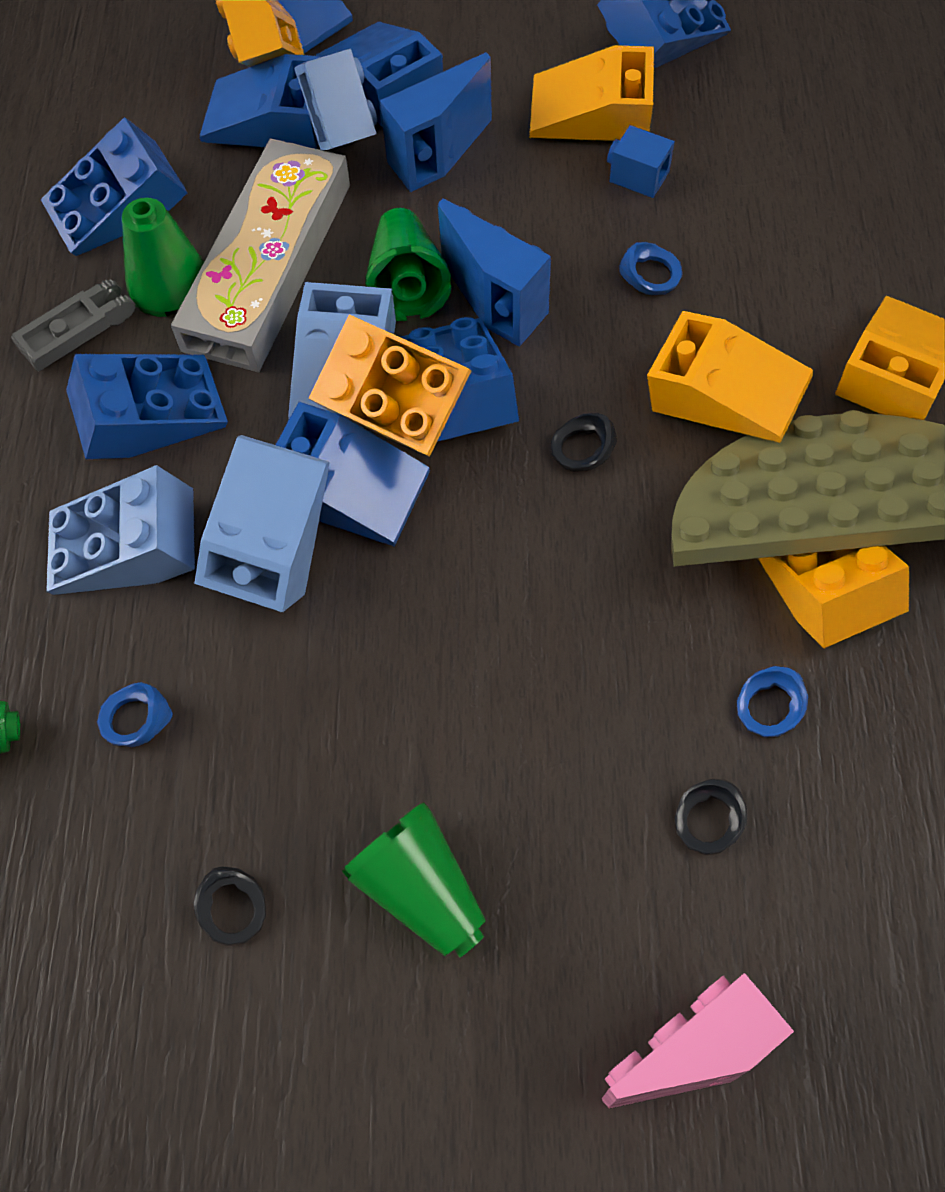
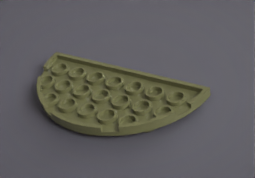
[671,410,945,566]

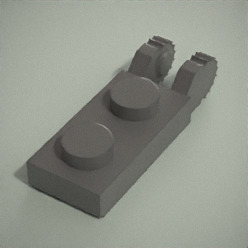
[11,279,136,372]

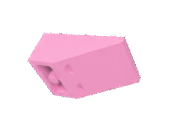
[602,973,794,1108]

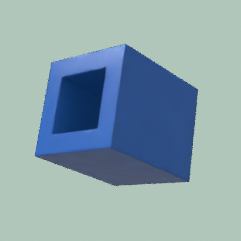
[607,125,674,198]

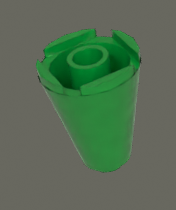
[122,198,204,317]
[365,208,451,321]
[342,802,486,958]

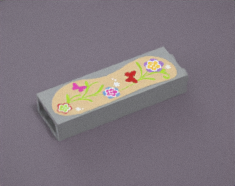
[171,138,350,373]

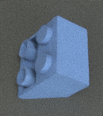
[294,48,377,151]

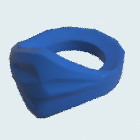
[619,242,683,295]
[737,666,808,737]
[97,682,173,747]

